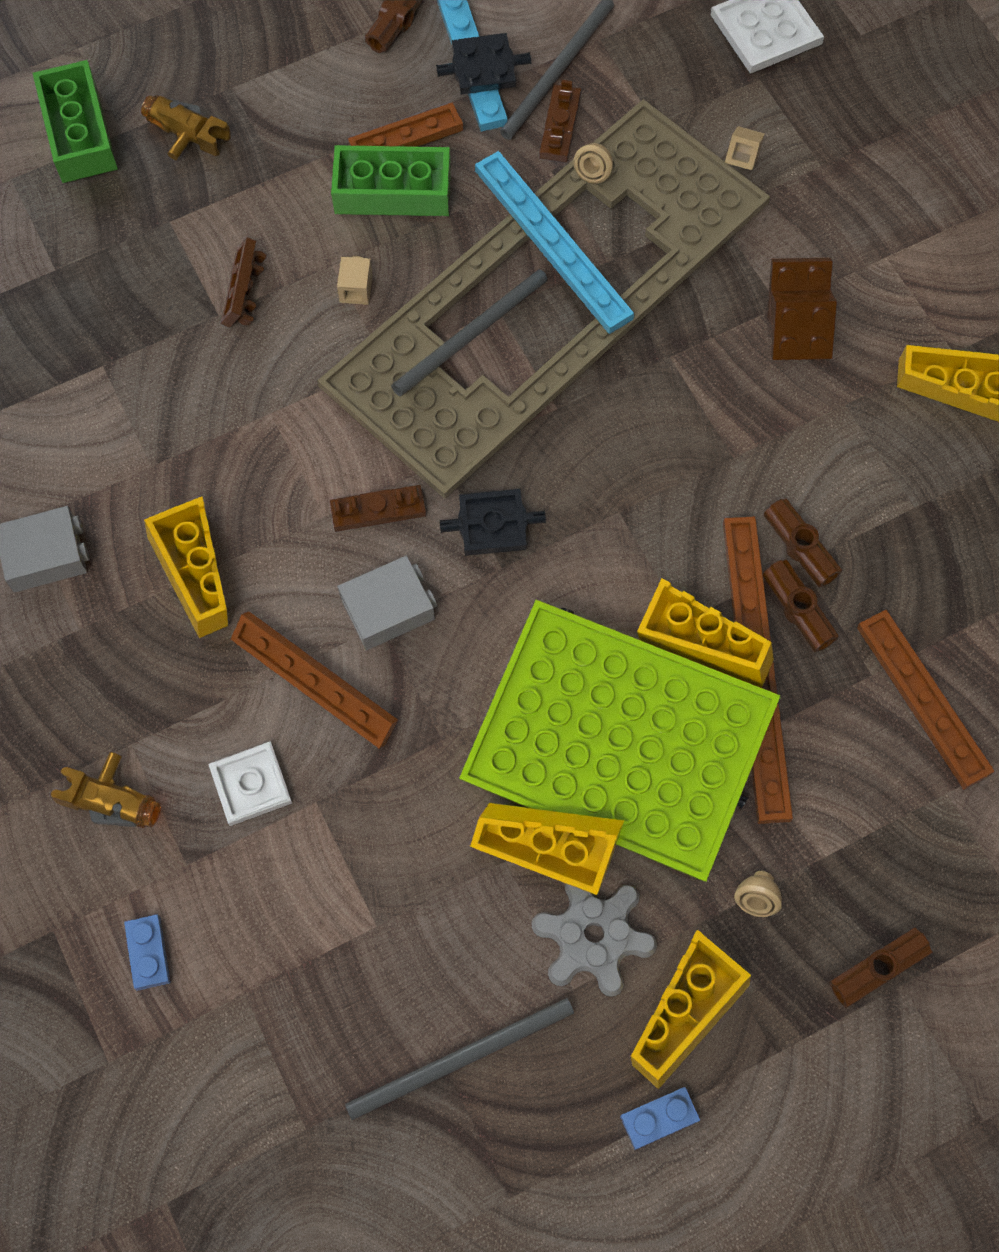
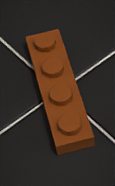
[348,102,463,147]

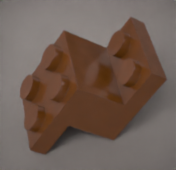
[768,258,837,360]

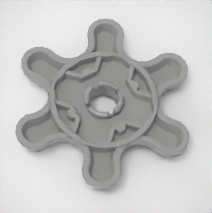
[532,883,657,997]

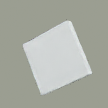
[208,741,292,826]

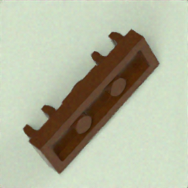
[540,80,581,162]
[220,237,267,328]
[330,485,426,532]

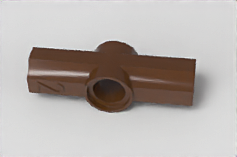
[365,0,423,53]
[763,498,842,588]
[763,559,839,653]
[829,927,933,1008]

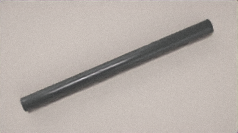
[500,0,614,140]
[391,269,547,397]
[345,998,574,1120]

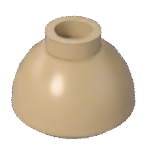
[573,143,613,184]
[734,871,782,917]

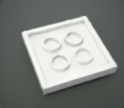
[711,0,824,74]

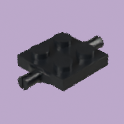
[436,33,531,95]
[440,489,546,556]

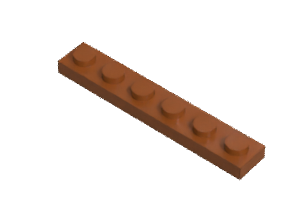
[857,610,995,790]
[231,611,398,749]

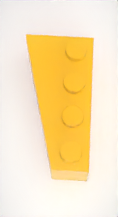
[897,345,999,422]
[144,496,228,638]
[637,578,774,687]

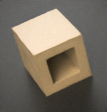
[725,126,765,170]
[337,256,373,305]

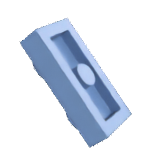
[124,914,171,991]
[620,1087,700,1150]

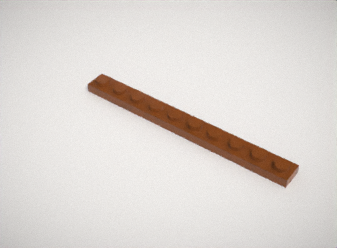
[723,516,793,824]

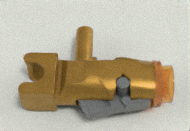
[141,95,231,160]
[51,752,161,828]

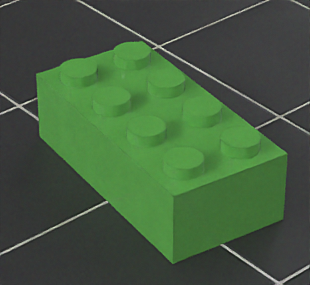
[32,60,118,183]
[331,145,451,216]

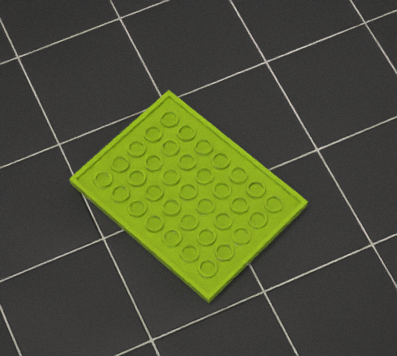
[459,600,780,882]

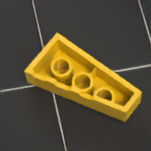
[470,803,624,895]
[631,930,751,1089]

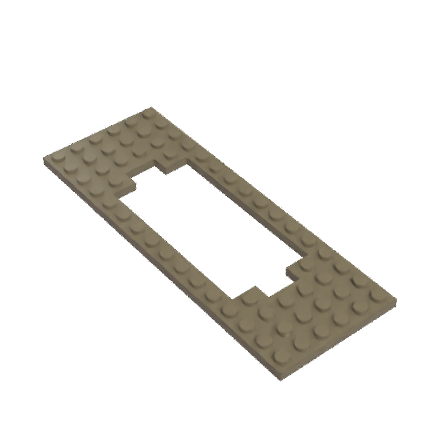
[317,99,770,499]

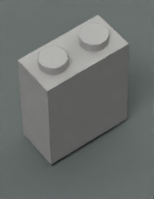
[0,506,90,593]
[337,555,437,650]

